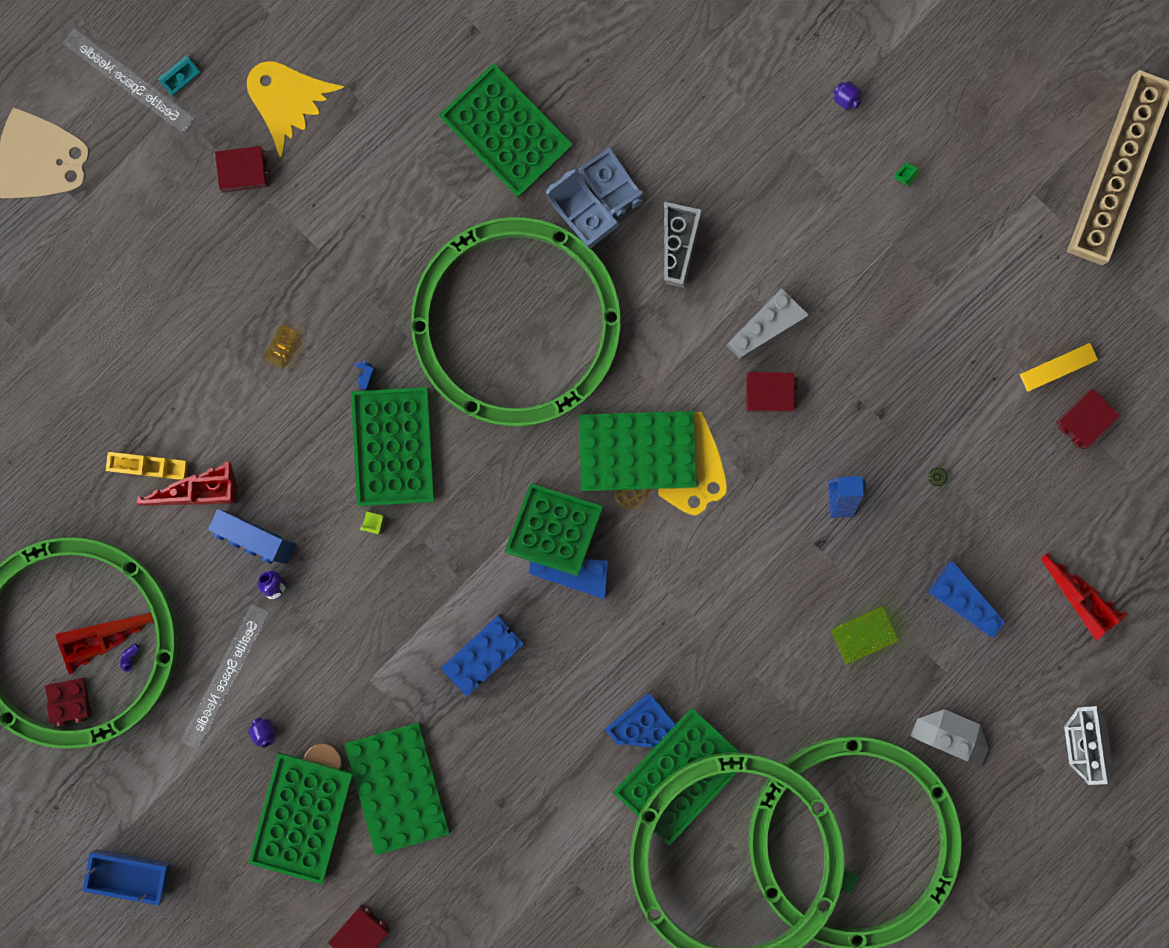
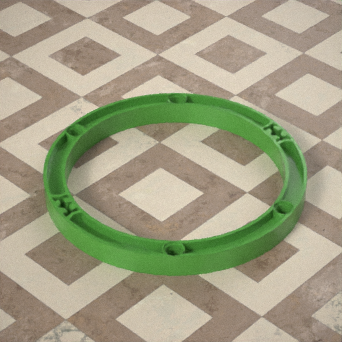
[411,217,620,427]
[0,537,178,749]
[748,735,962,948]
[630,752,844,948]

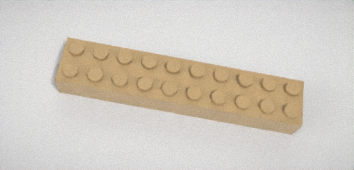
[1067,70,1169,265]

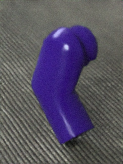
[120,643,141,672]

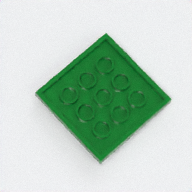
[504,483,603,577]

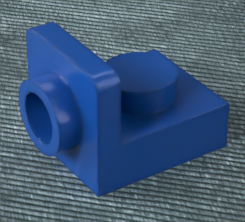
[354,360,376,391]

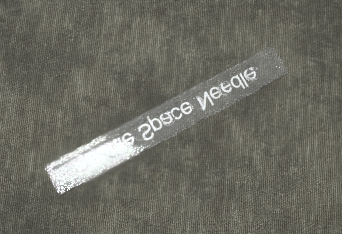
[62,28,196,135]
[181,604,269,750]

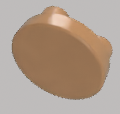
[303,743,342,769]

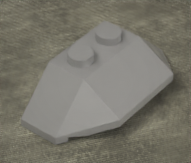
[1064,706,1112,785]
[910,709,989,767]

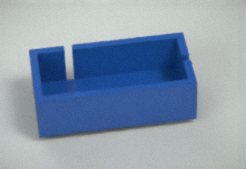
[441,615,524,697]
[82,849,171,906]

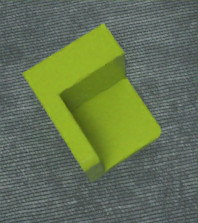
[360,511,386,535]

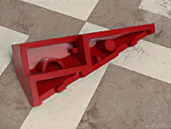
[137,462,237,506]
[1041,553,1128,641]
[55,613,155,675]

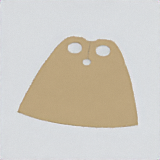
[0,108,88,198]

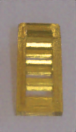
[263,324,298,369]

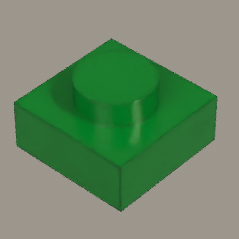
[893,162,921,187]
[841,868,859,894]

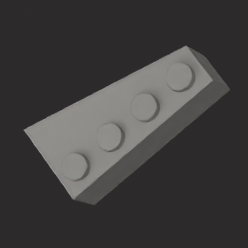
[664,202,703,288]
[726,288,809,359]

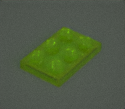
[829,606,899,665]

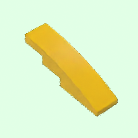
[1020,343,1098,392]
[106,452,189,480]

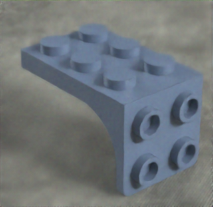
[578,147,644,220]
[546,169,619,249]

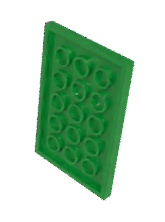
[439,63,573,198]
[351,387,434,506]
[579,411,696,492]
[613,707,742,846]
[344,722,450,856]
[248,752,353,885]

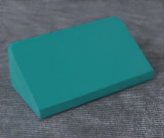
[158,55,201,96]

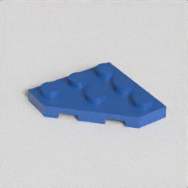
[604,692,675,748]

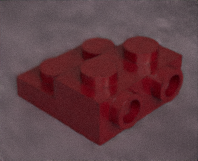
[45,677,92,727]

